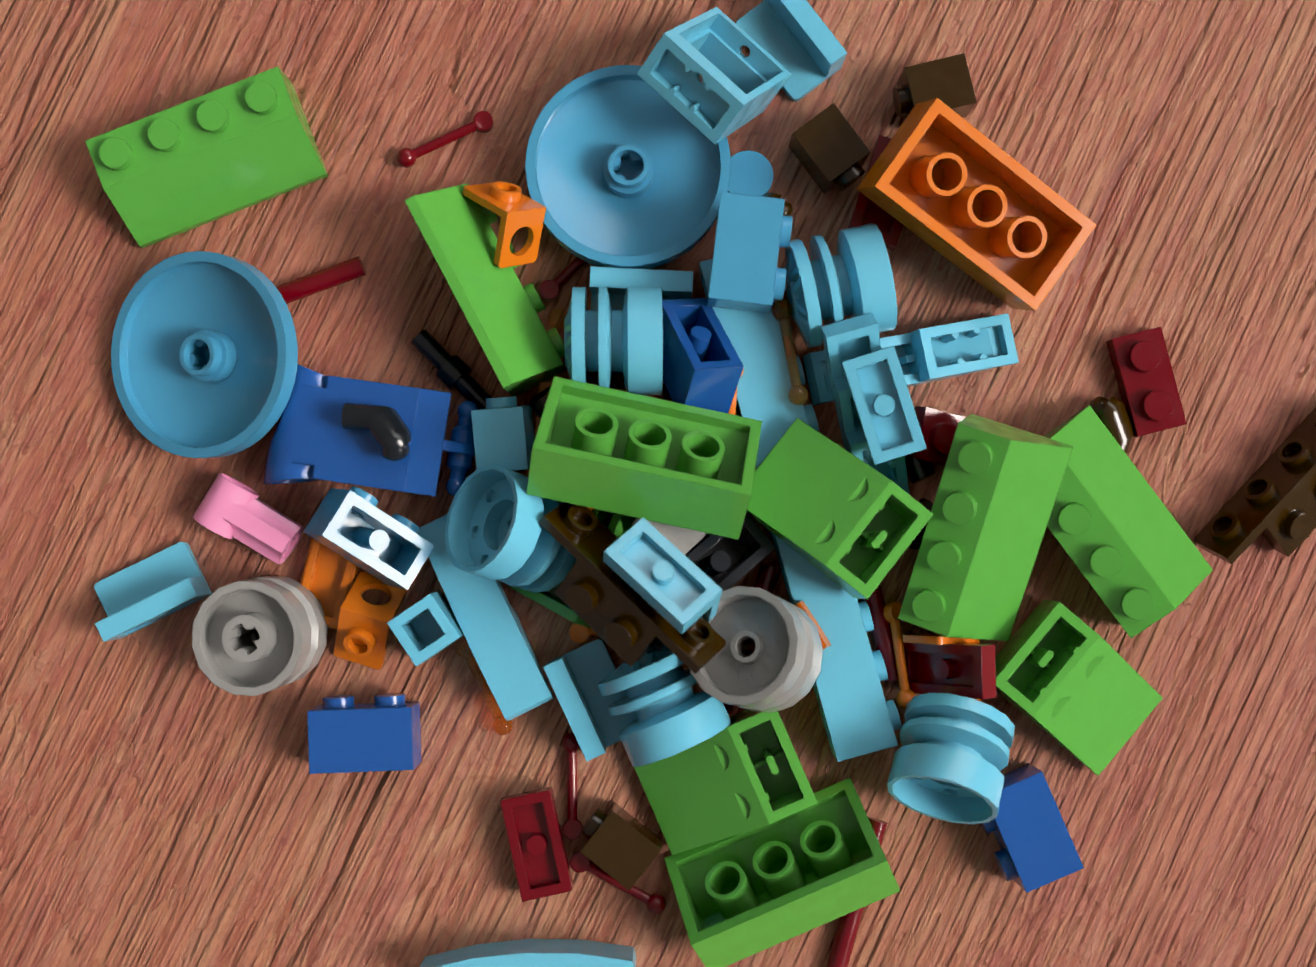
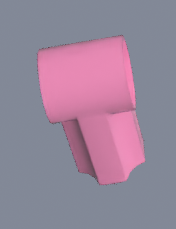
[193,473,305,564]

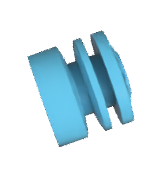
[785,223,897,348]
[564,287,663,395]
[444,464,577,593]
[597,645,732,767]
[887,693,1015,824]

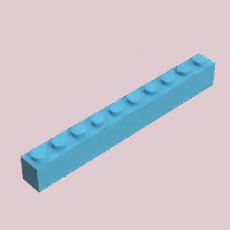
[698,259,902,762]

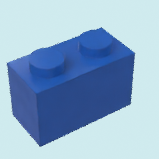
[662,298,744,413]
[307,693,422,774]
[980,763,1084,893]

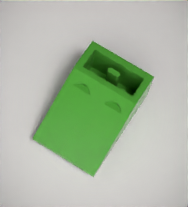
[747,418,933,599]
[995,599,1163,776]
[634,710,818,855]

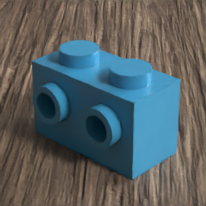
[707,192,793,313]
[303,486,435,590]

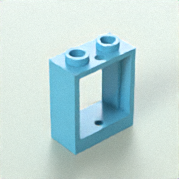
[637,7,792,144]

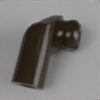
[1090,396,1134,454]

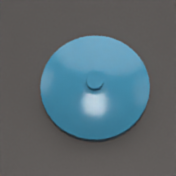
[525,65,731,269]
[111,251,298,458]

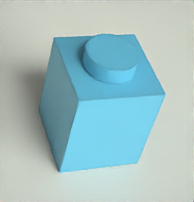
[471,396,535,470]
[387,591,464,666]

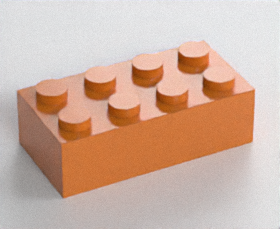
[857,98,1097,311]

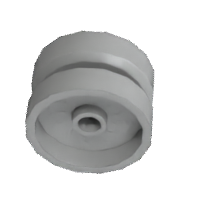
[192,576,327,696]
[691,586,823,713]

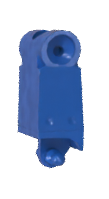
[263,364,478,497]

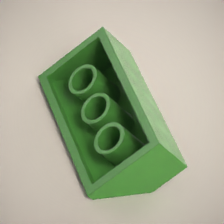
[85,66,328,248]
[404,183,567,397]
[526,376,762,540]
[1043,405,1213,638]
[898,413,1074,641]
[664,778,900,967]

